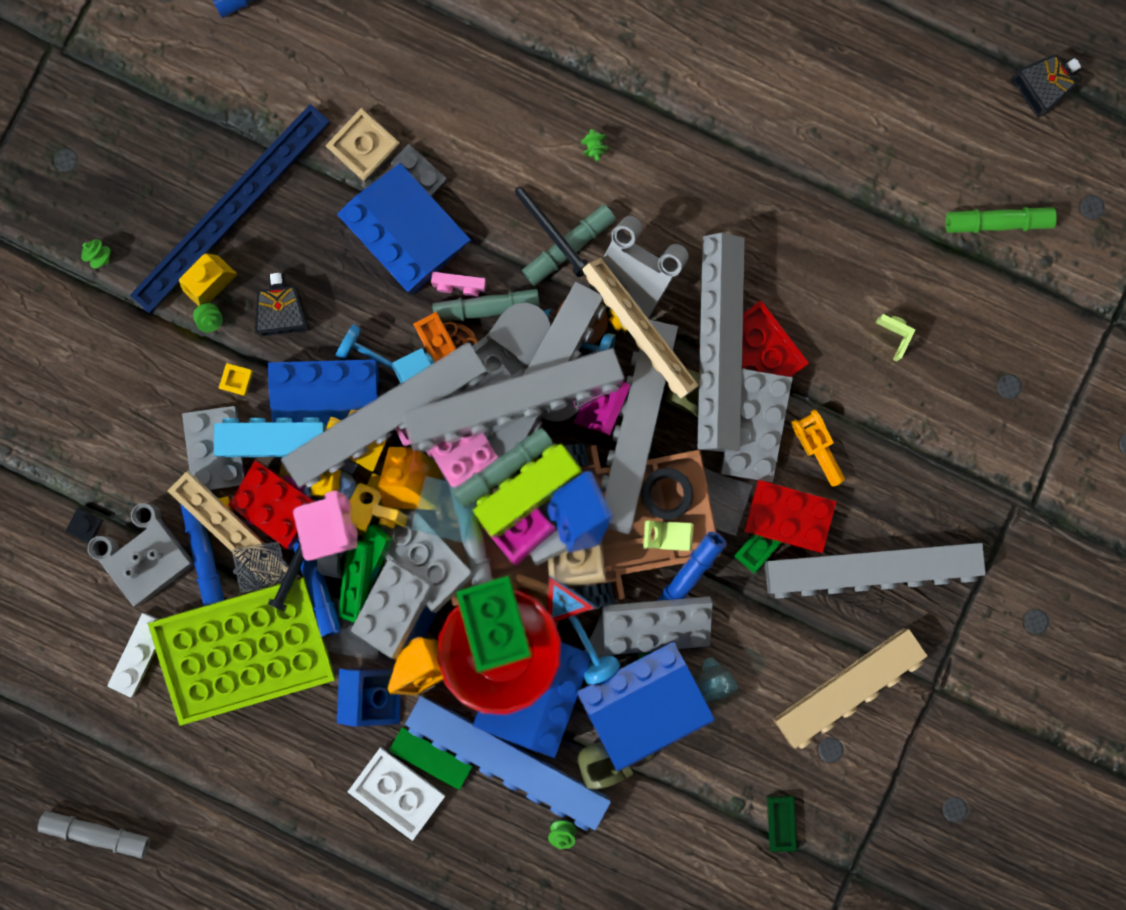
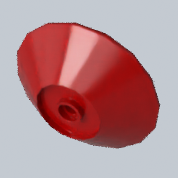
[437,589,561,715]

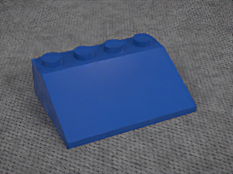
[337,163,471,294]
[268,360,380,426]
[577,642,715,772]
[473,643,591,758]

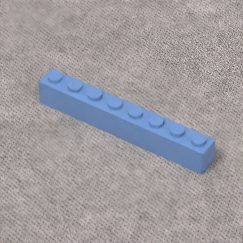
[405,694,611,831]

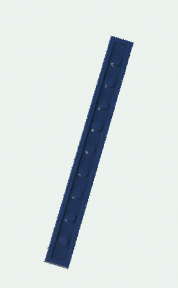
[129,104,331,315]

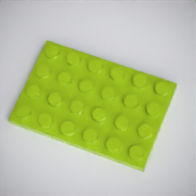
[147,576,336,726]

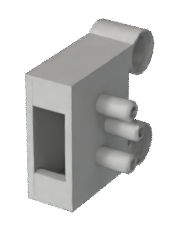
[588,216,689,318]
[88,503,194,607]

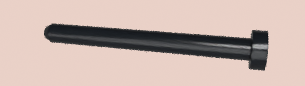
[515,186,589,277]
[268,498,326,612]

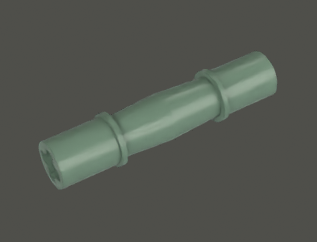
[522,204,616,286]
[432,289,540,323]
[451,428,553,509]

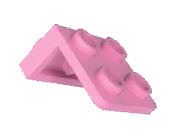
[426,433,498,487]
[294,491,358,561]

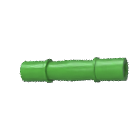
[946,207,1056,233]

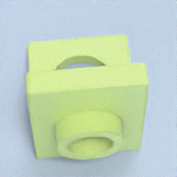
[876,314,915,361]
[644,520,693,551]

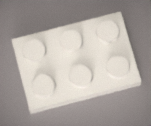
[348,747,445,841]

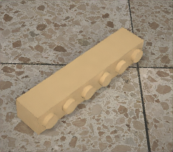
[773,628,927,749]

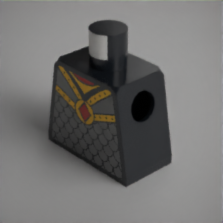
[1011,54,1081,119]
[255,273,310,337]

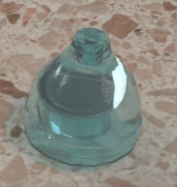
[697,658,739,702]

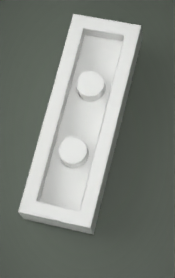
[107,613,158,698]

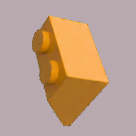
[378,447,444,510]
[388,637,444,696]

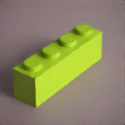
[473,444,584,539]

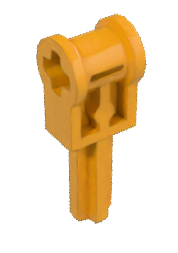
[791,409,845,487]

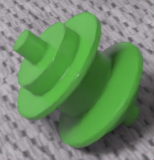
[581,129,609,161]
[81,239,110,268]
[193,303,223,332]
[548,820,577,849]

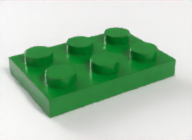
[456,576,532,673]

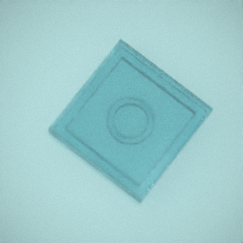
[412,476,477,543]

